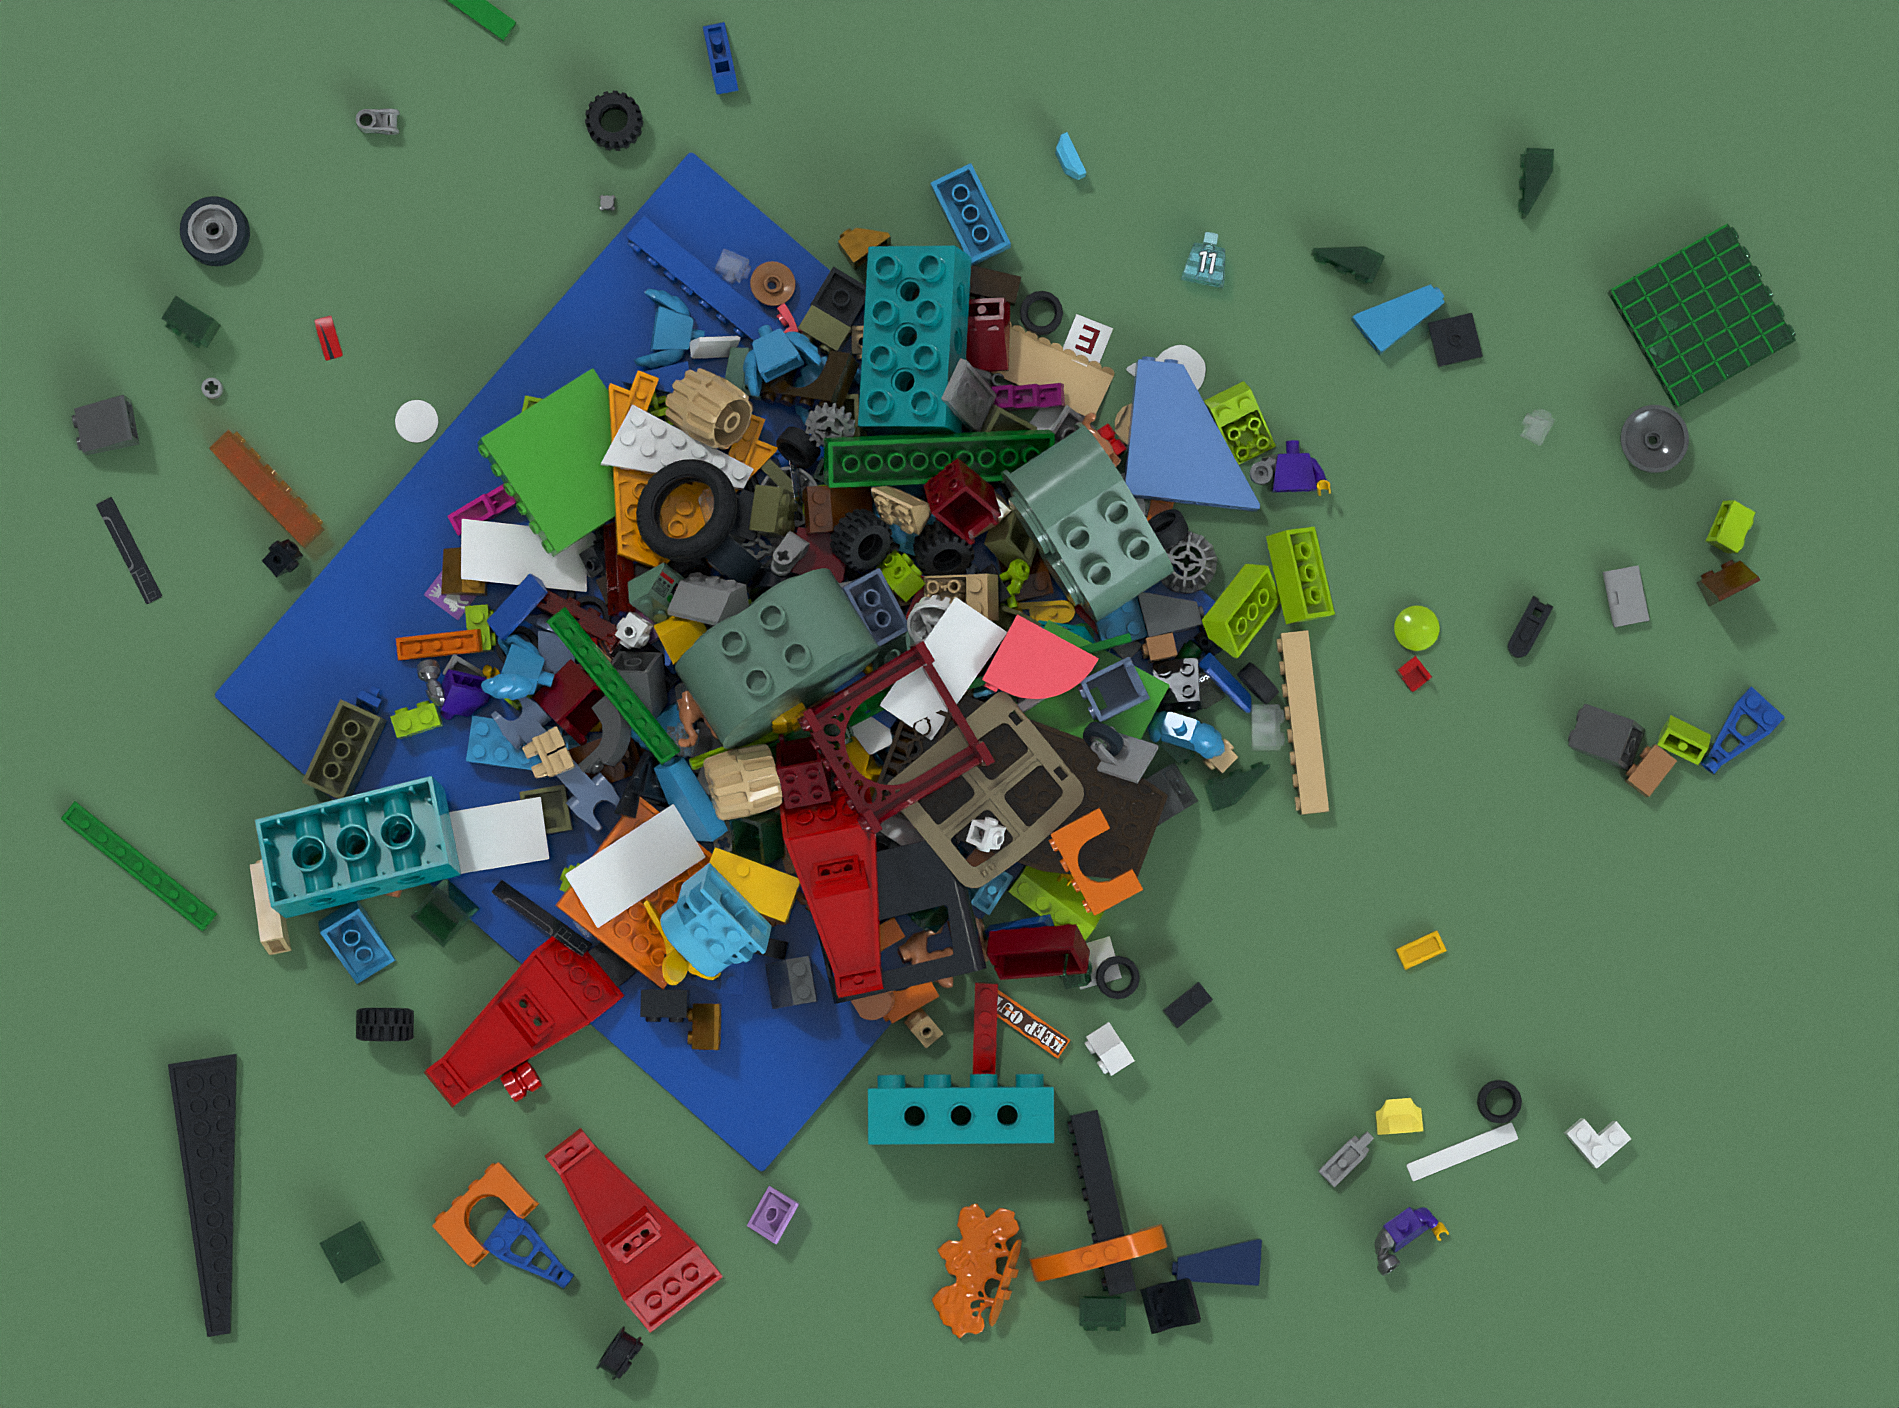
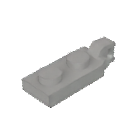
[1318,1131,1374,1187]

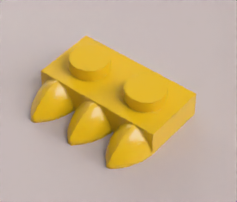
[772,702,805,734]

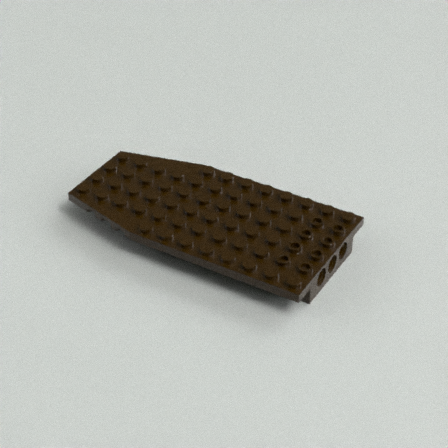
[872,695,1168,879]

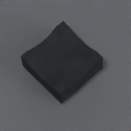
[589,942,638,987]

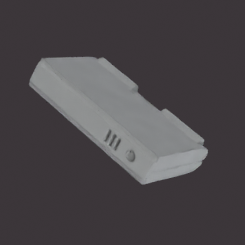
[1603,566,1650,628]

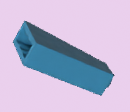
[1351,284,1445,355]
[654,756,728,842]

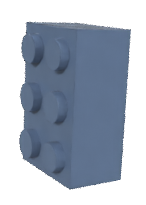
[841,568,908,646]

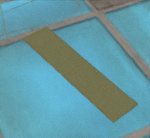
[761,459,803,509]

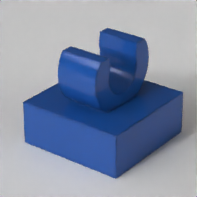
[356,685,381,715]

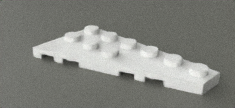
[600,404,753,490]

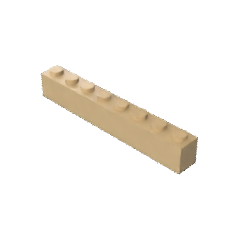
[1276,630,1329,815]

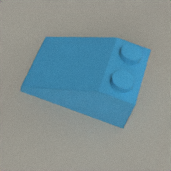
[318,901,395,984]

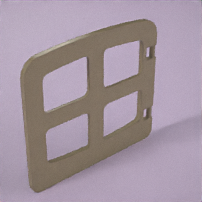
[886,692,1084,888]

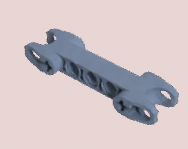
[491,696,620,832]

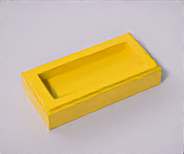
[1395,930,1447,970]

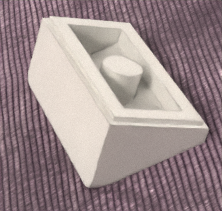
[689,336,740,359]

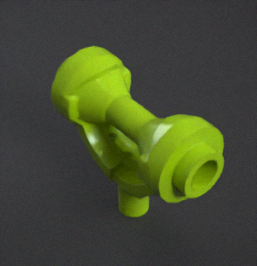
[1000,559,1030,609]

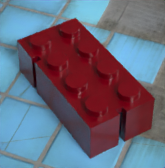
[986,924,1090,980]

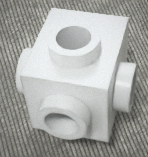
[615,612,654,649]
[966,817,1006,852]

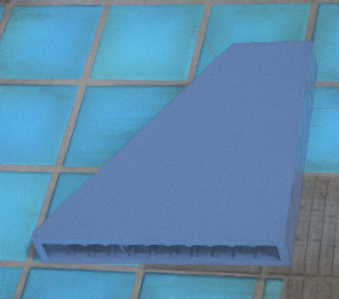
[1124,356,1260,512]

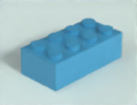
[930,163,1011,266]
[1094,596,1148,650]
[466,716,565,771]

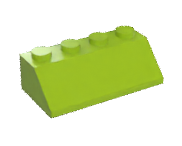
[1266,527,1335,625]
[1202,564,1281,658]
[1006,865,1104,941]

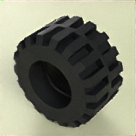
[585,90,643,151]
[830,509,893,572]
[913,520,975,576]
[356,1008,414,1041]

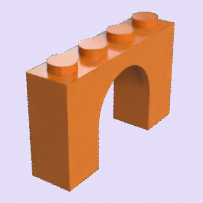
[1049,807,1143,916]
[879,917,940,1024]
[432,1162,539,1268]

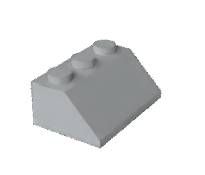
[667,572,749,626]

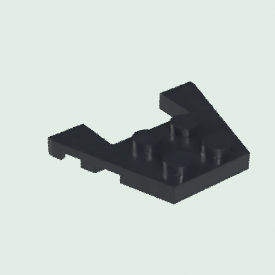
[614,751,669,818]

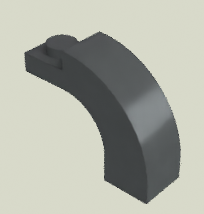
[578,695,631,774]

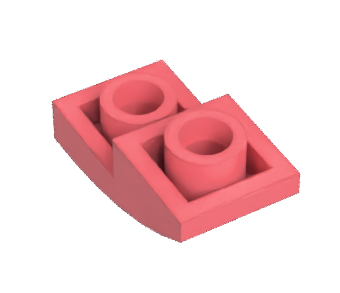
[777,303,799,333]

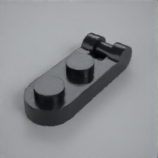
[1507,596,1553,658]

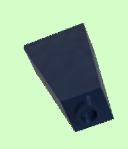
[1172,1238,1262,1286]

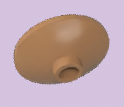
[750,261,795,306]

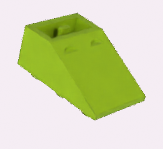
[1204,381,1276,465]

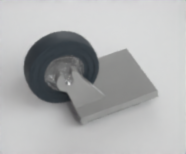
[1083,722,1159,784]

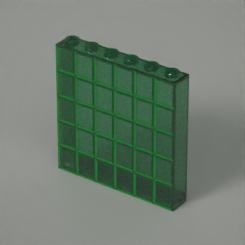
[1607,223,1796,410]

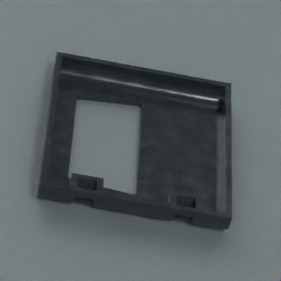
[816,835,987,1004]

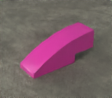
[448,484,517,536]

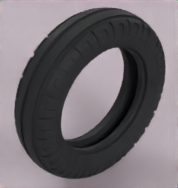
[636,459,737,562]

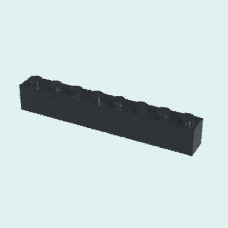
[1067,1110,1136,1296]

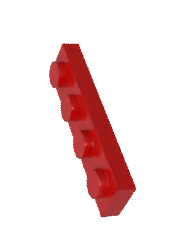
[973,982,998,1074]

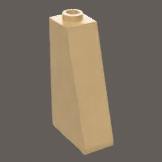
[250,860,291,955]

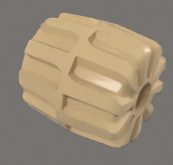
[665,368,753,450]
[703,744,783,821]

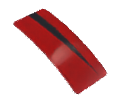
[314,316,343,361]

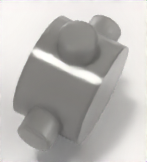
[599,195,616,211]

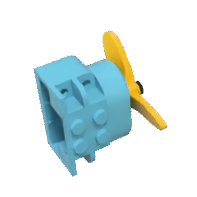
[644,863,772,985]

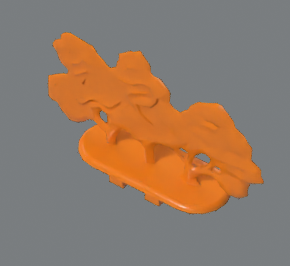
[932,1203,1022,1338]

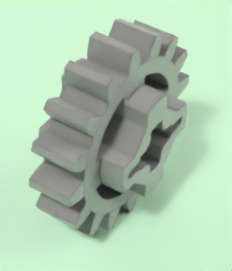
[805,403,856,447]

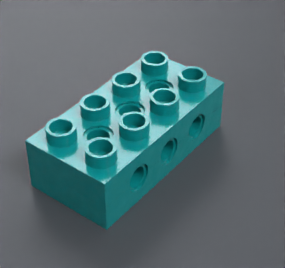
[858,245,972,436]
[255,776,461,918]
[868,1074,1054,1145]

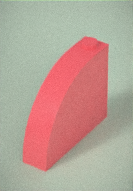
[982,615,1099,699]

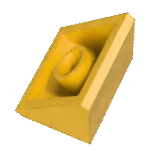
[654,616,707,665]

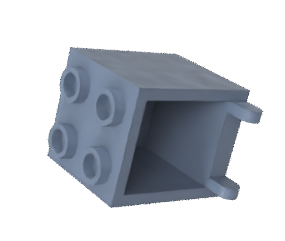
[1078,657,1150,723]

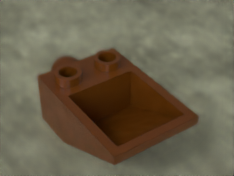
[568,737,647,783]

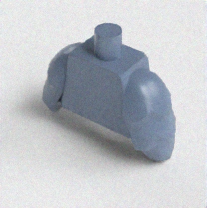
[524,613,577,693]

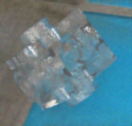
[667,722,699,757]

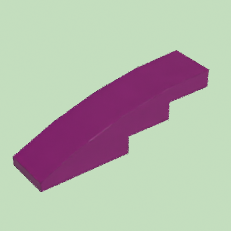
[990,383,1065,411]

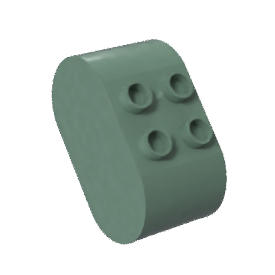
[1001,422,1174,623]
[675,568,880,749]

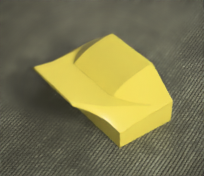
[1375,1098,1423,1135]

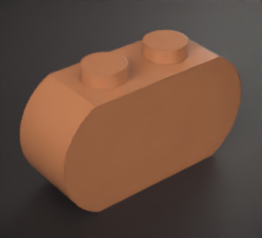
[851,967,895,1020]

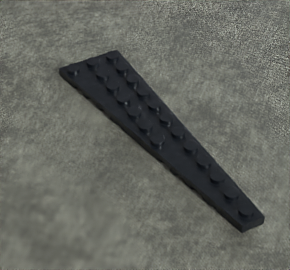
[168,1054,237,1337]

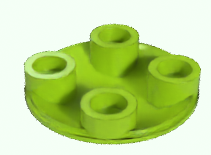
[1394,606,1440,651]

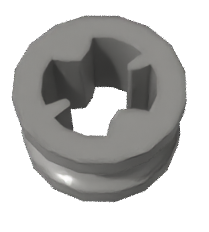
[201,378,223,399]

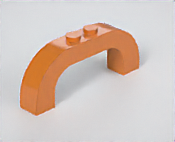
[1029,1224,1168,1282]

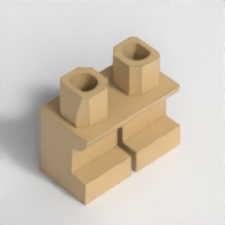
[522,726,576,779]

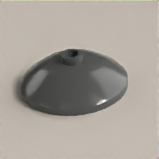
[1620,405,1689,473]

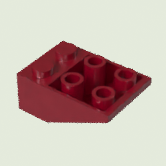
[966,298,1010,372]

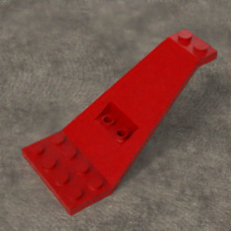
[779,785,884,998]
[424,936,625,1108]
[544,1128,723,1333]

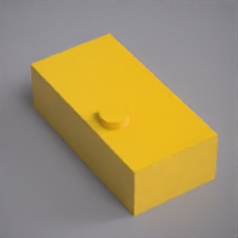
[709,847,801,924]

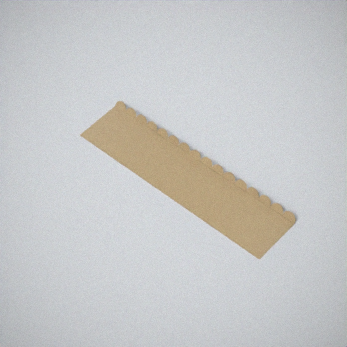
[912,289,1115,416]

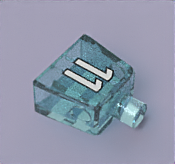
[1181,232,1225,288]

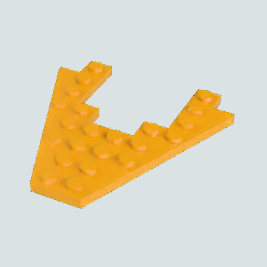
[608,370,777,568]

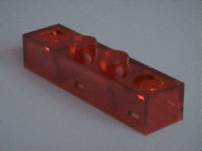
[604,521,636,616]
[537,590,620,647]

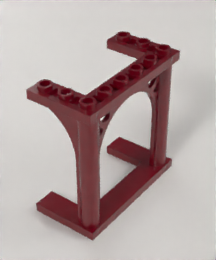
[797,641,995,834]

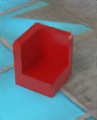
[1396,656,1432,692]

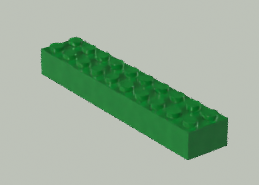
[824,429,1055,488]

